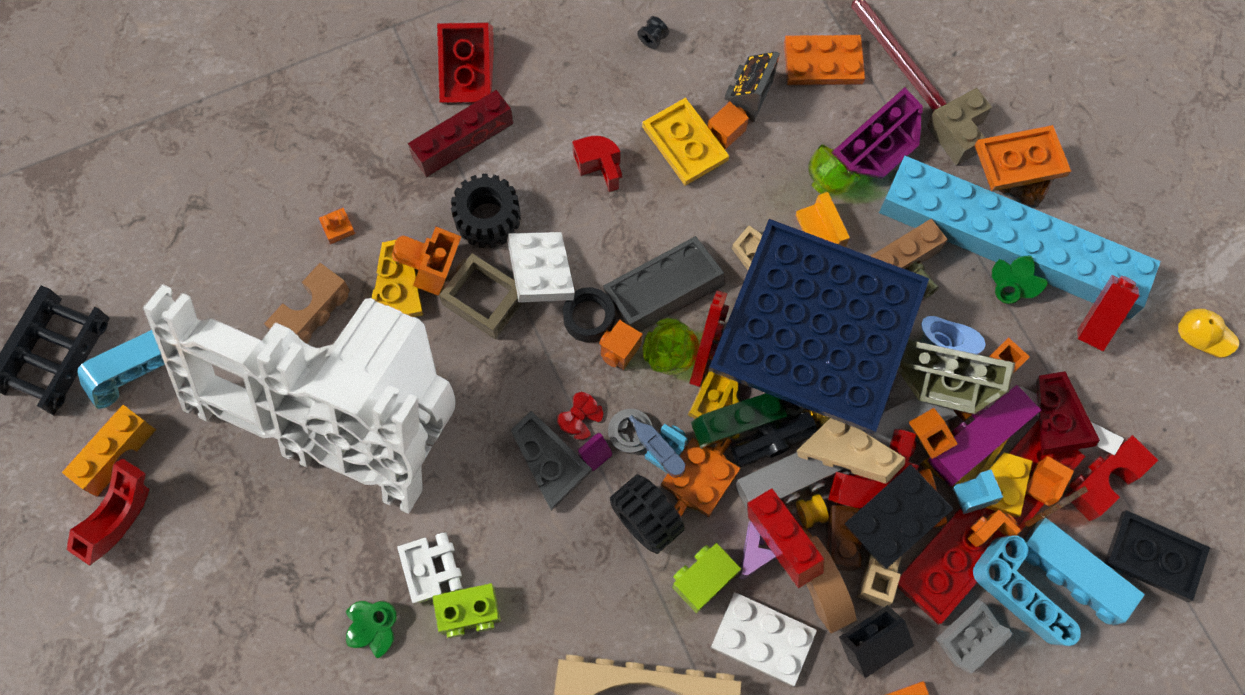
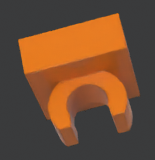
[319,208,355,244]

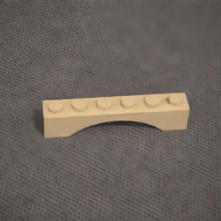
[554,655,741,695]

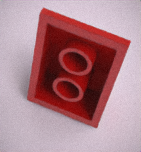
[437,22,494,103]

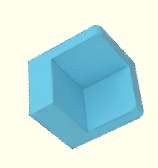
[953,470,1003,514]

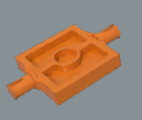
[661,437,740,518]

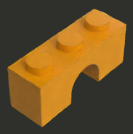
[61,405,156,497]

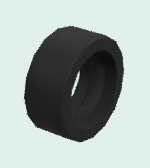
[563,287,615,343]

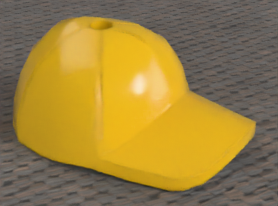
[1178,308,1239,358]

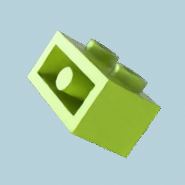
[672,543,741,614]
[432,583,501,638]

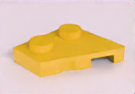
[688,371,740,440]
[985,452,1032,518]

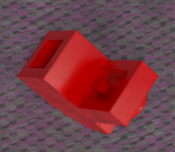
[572,136,622,192]

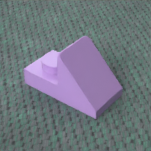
[739,520,777,579]

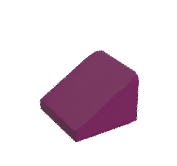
[578,433,612,472]

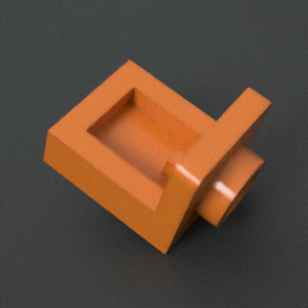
[968,509,1021,547]

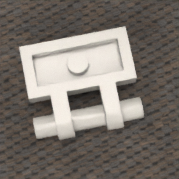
[397,532,462,605]

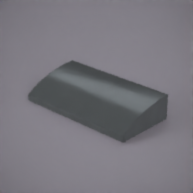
[603,236,725,332]

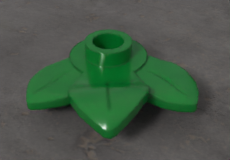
[992,255,1048,304]
[346,601,397,658]

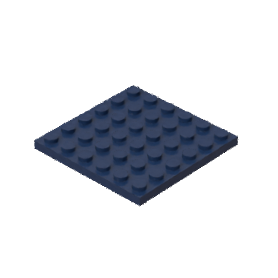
[709,219,930,435]

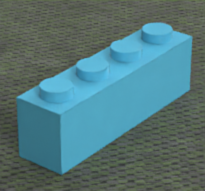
[1024,517,1145,625]

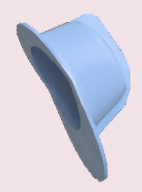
[920,316,986,354]

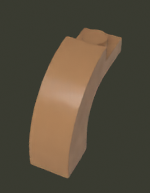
[801,526,857,634]

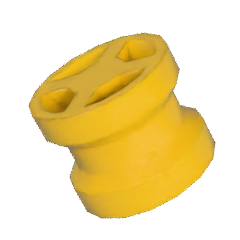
[796,494,829,529]

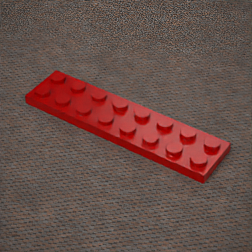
[897,419,1086,625]

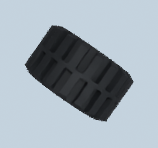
[451,173,521,248]
[609,474,685,554]

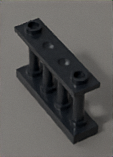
[0,285,110,416]

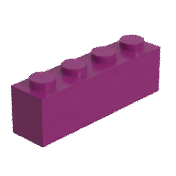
[927,385,1041,487]

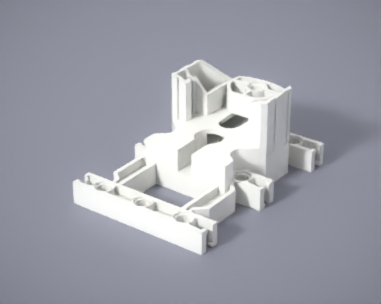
[143,284,456,514]

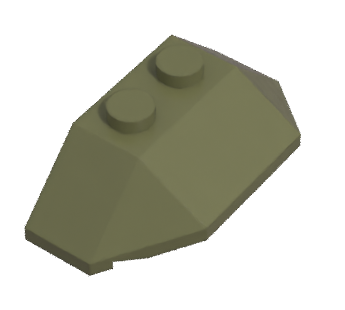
[898,340,1015,414]

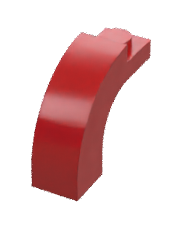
[828,429,919,508]
[67,458,150,566]

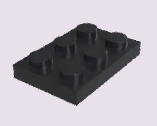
[844,464,953,570]
[1104,510,1210,602]

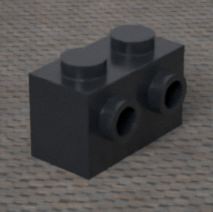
[839,605,914,678]

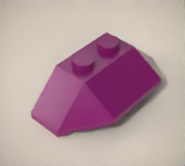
[831,87,923,179]

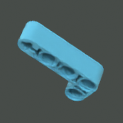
[77,330,165,409]
[973,535,1081,646]

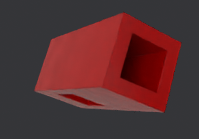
[1077,275,1140,352]

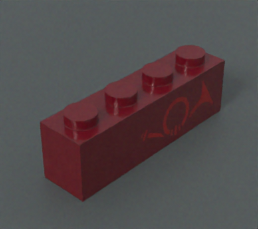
[408,90,513,177]

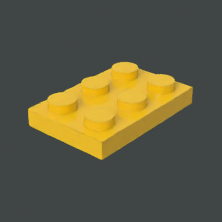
[642,97,729,186]

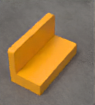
[795,192,850,247]

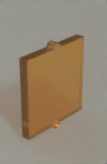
[1025,486,1088,527]

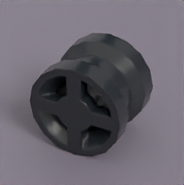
[637,16,669,49]

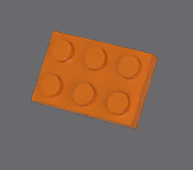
[784,35,865,85]
[975,125,1071,191]

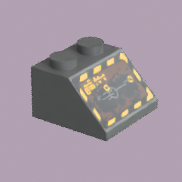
[724,51,780,122]

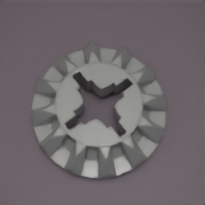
[608,409,653,454]

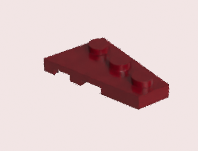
[1036,371,1100,456]

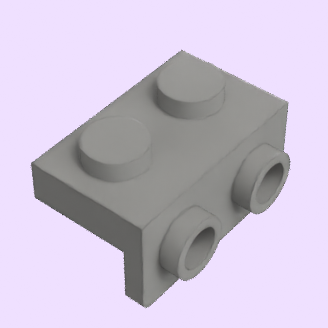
[936,600,1013,673]

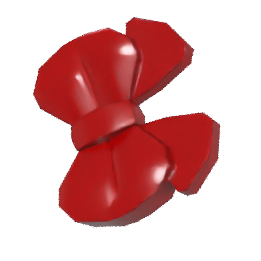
[557,391,604,440]

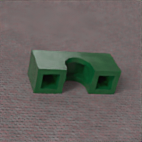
[690,393,787,449]

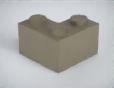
[927,88,992,166]

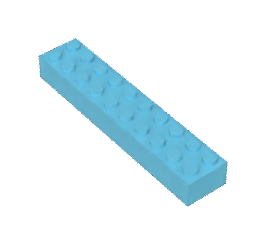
[879,156,1161,319]

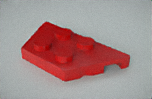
[689,290,730,387]

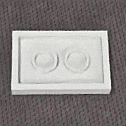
[507,232,575,302]
[710,592,817,687]

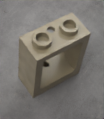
[439,253,523,340]

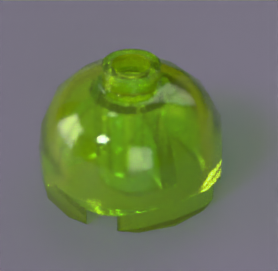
[808,144,861,195]
[643,318,699,376]

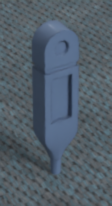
[629,415,685,478]

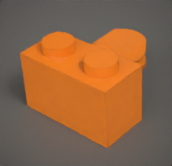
[392,227,461,296]

